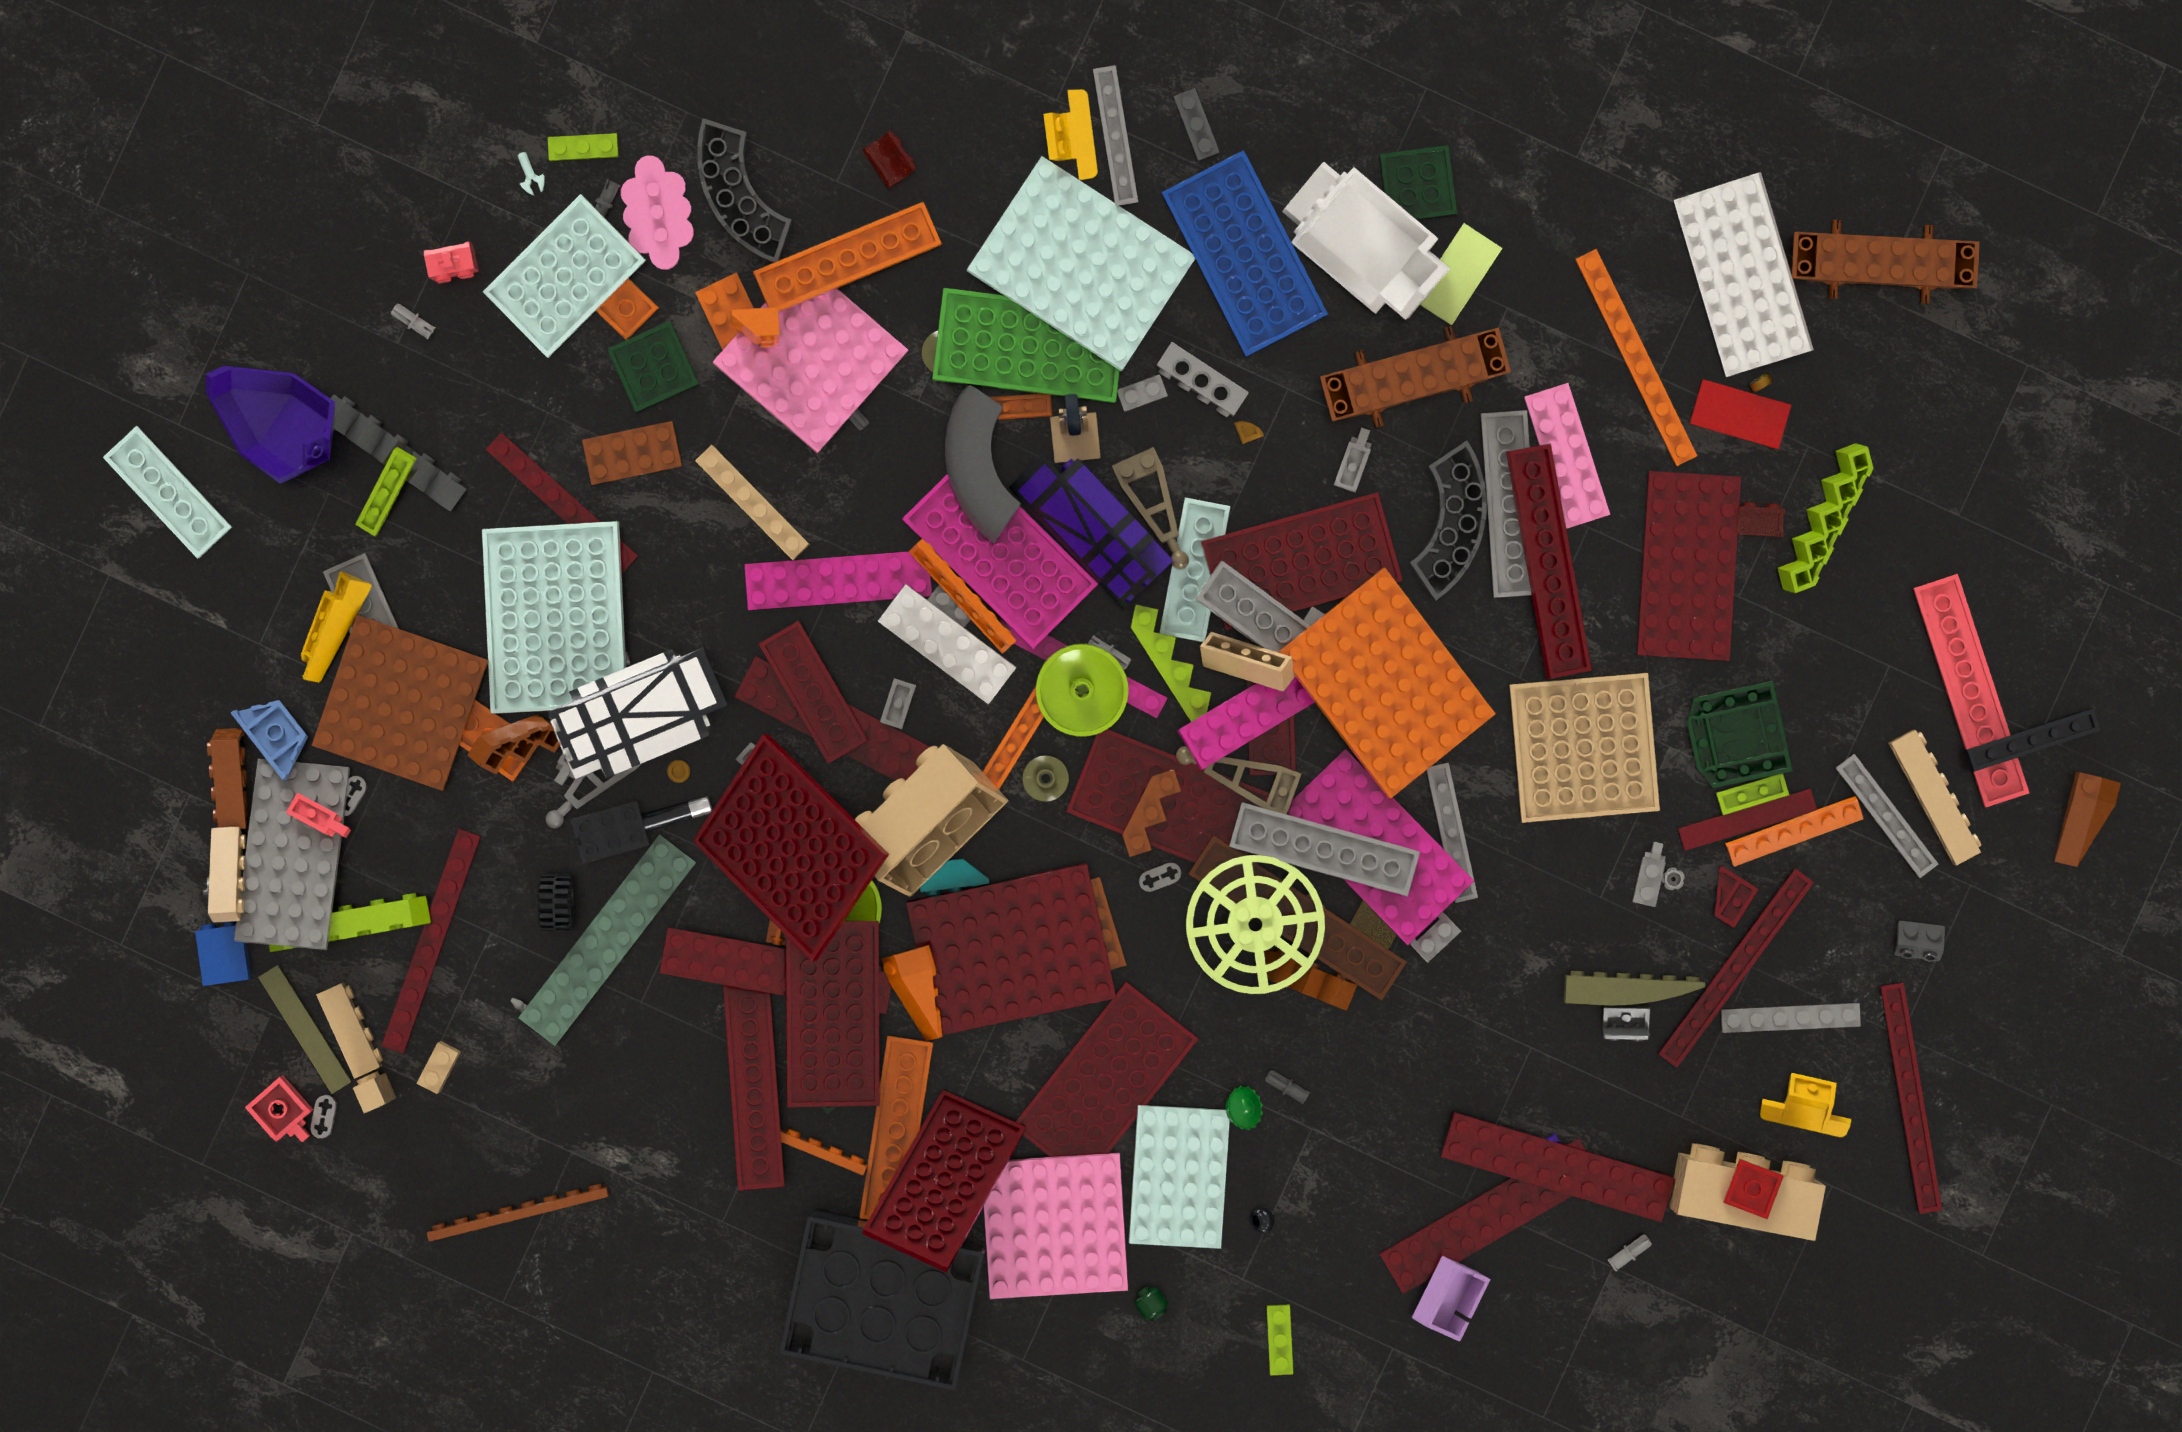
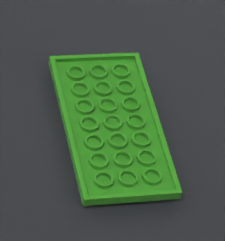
[932,288,1120,403]

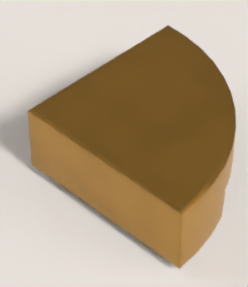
[1234,421,1264,445]

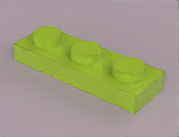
[548,133,619,161]
[1716,773,1789,815]
[1267,1304,1293,1376]

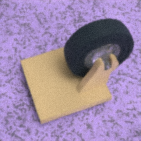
[1050,394,1101,463]

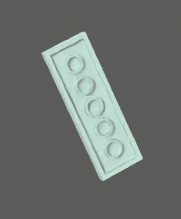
[103,426,232,559]
[1159,498,1230,642]

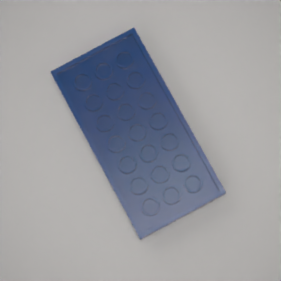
[1162,150,1328,357]

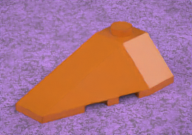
[882,945,942,1041]

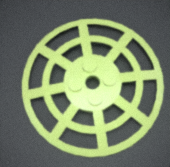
[1186,855,1325,994]

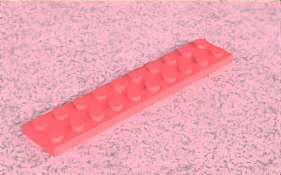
[1913,574,2029,808]

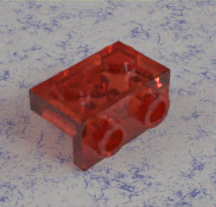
[862,131,916,188]
[1736,502,1786,537]

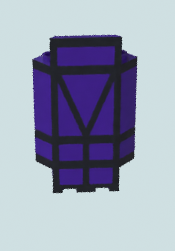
[1009,454,1173,609]

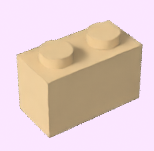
[417,1041,461,1094]

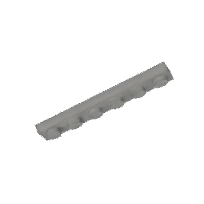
[1093,65,1138,206]
[1835,754,1938,878]
[1426,763,1478,903]
[1720,1003,1861,1033]

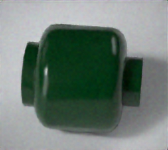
[1134,1286,1168,1322]

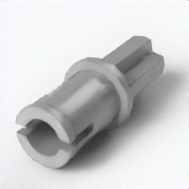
[391,304,436,340]
[1088,635,1131,670]
[1607,1234,1652,1272]

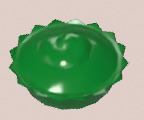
[1225,1086,1263,1130]

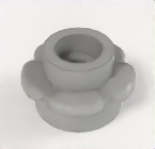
[1662,868,1685,890]

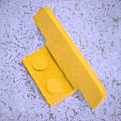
[1043,90,1098,181]
[1760,1073,1851,1137]

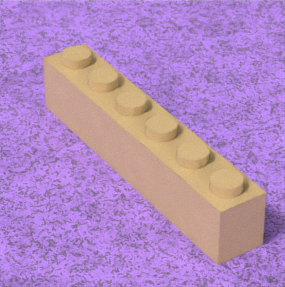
[695,445,810,560]
[1888,730,1981,865]

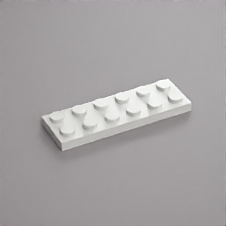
[878,584,1016,704]

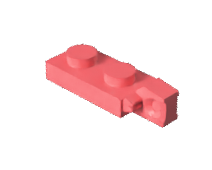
[286,793,351,838]

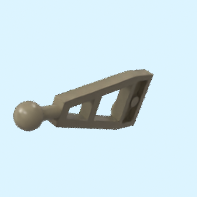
[1112,447,1189,570]
[1176,746,1301,815]

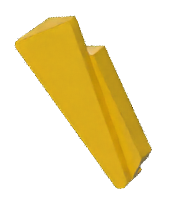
[301,571,372,682]

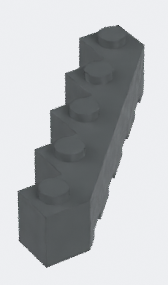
[331,394,466,512]

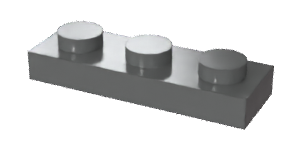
[1173,88,1220,162]

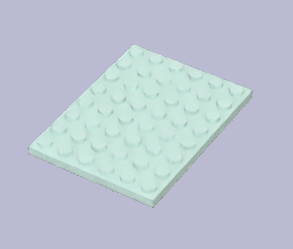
[967,156,1195,371]
[482,521,626,714]

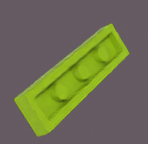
[355,447,417,536]

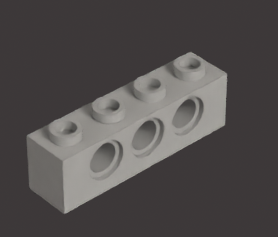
[1156,342,1249,417]

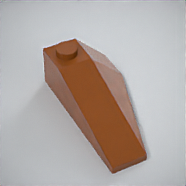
[2054,772,2121,867]

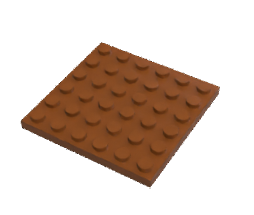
[312,615,489,791]

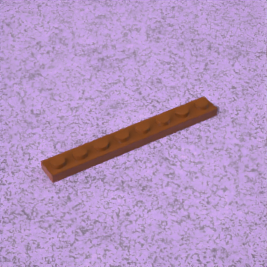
[427,1184,610,1242]

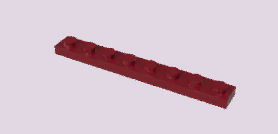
[486,433,638,573]

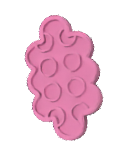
[621,156,694,270]

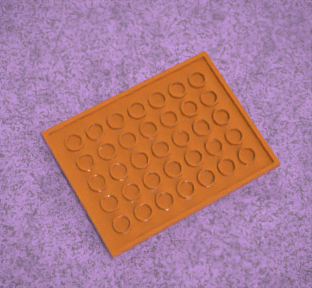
[1278,568,1495,799]

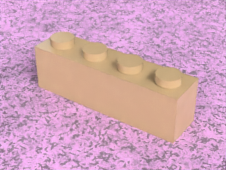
[1200,632,1295,692]
[208,827,247,922]
[316,982,383,1079]
[353,1071,396,1113]

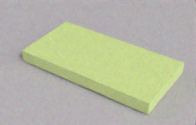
[1420,223,1502,326]

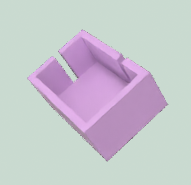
[1412,1256,1491,1341]

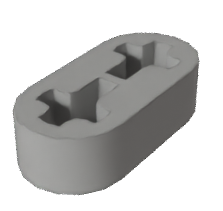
[344,776,367,816]
[1139,862,1181,892]
[311,1095,337,1138]

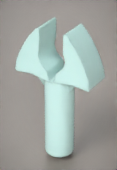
[518,152,545,196]

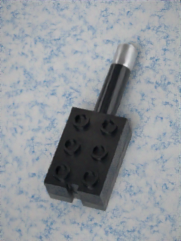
[570,796,713,864]

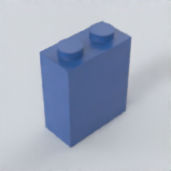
[195,921,252,986]

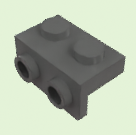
[1894,921,1945,962]
[1602,1004,1650,1041]

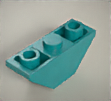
[920,858,990,896]

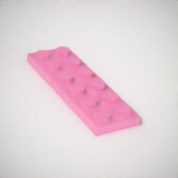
[1524,383,1610,529]

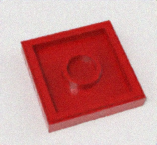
[1723,1158,1784,1219]

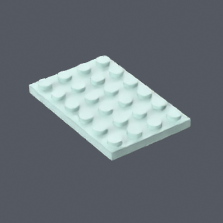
[483,194,646,358]
[1129,1105,1230,1249]

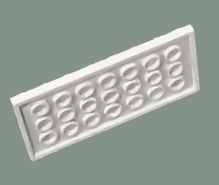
[1674,172,1814,377]

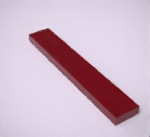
[1678,788,1817,851]

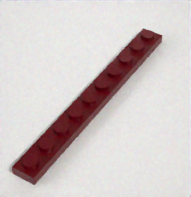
[382,829,481,1053]
[1658,868,1814,1068]
[1880,982,1942,1214]

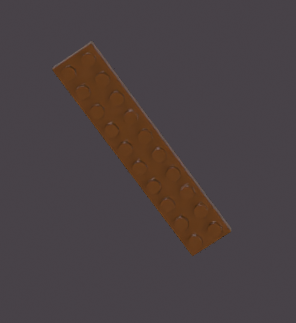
[1188,835,1407,1001]

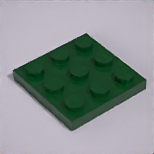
[1379,145,1457,220]
[607,321,699,412]

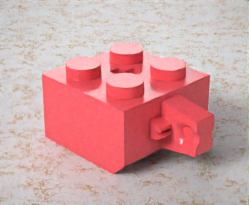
[424,242,479,284]
[245,1075,314,1142]

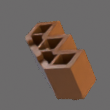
[468,714,560,775]
[1122,769,1181,857]
[1256,948,1357,1011]

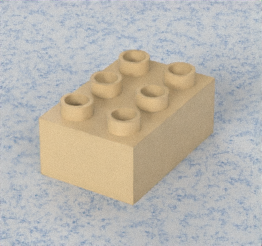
[855,744,1009,897]
[1668,1143,1826,1241]

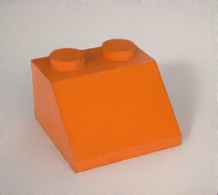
[730,307,780,348]

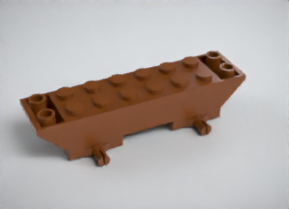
[1792,220,1980,304]
[1320,325,1511,428]

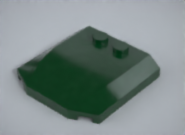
[1687,681,1793,788]

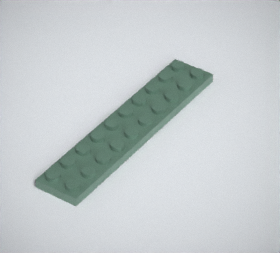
[519,834,696,1046]

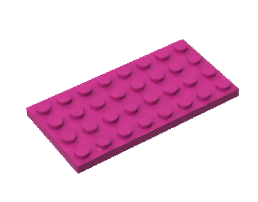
[902,474,1098,649]
[1287,749,1474,945]

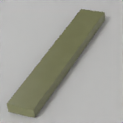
[258,965,352,1094]

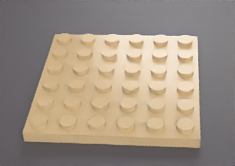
[1509,673,1660,823]

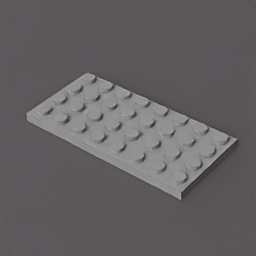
[234,759,350,950]

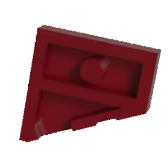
[1714,866,1759,928]

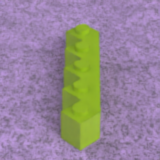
[1778,443,1873,593]
[1131,605,1211,722]
[269,893,431,952]

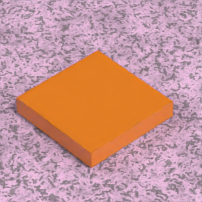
[596,278,659,340]

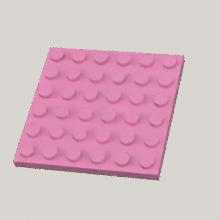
[713,288,908,454]
[984,1153,1128,1299]

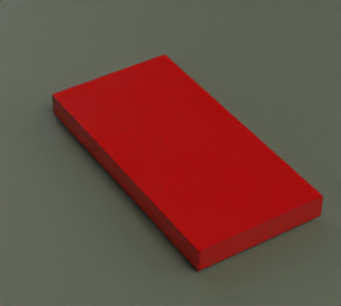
[1689,379,1791,449]

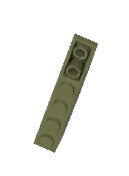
[1564,971,1705,1006]

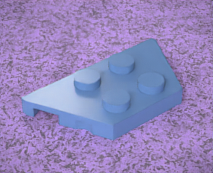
[231,700,308,781]

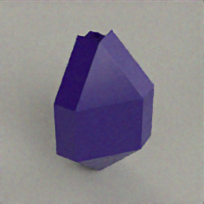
[206,366,335,484]

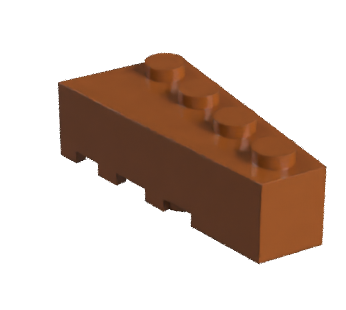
[207,728,249,829]

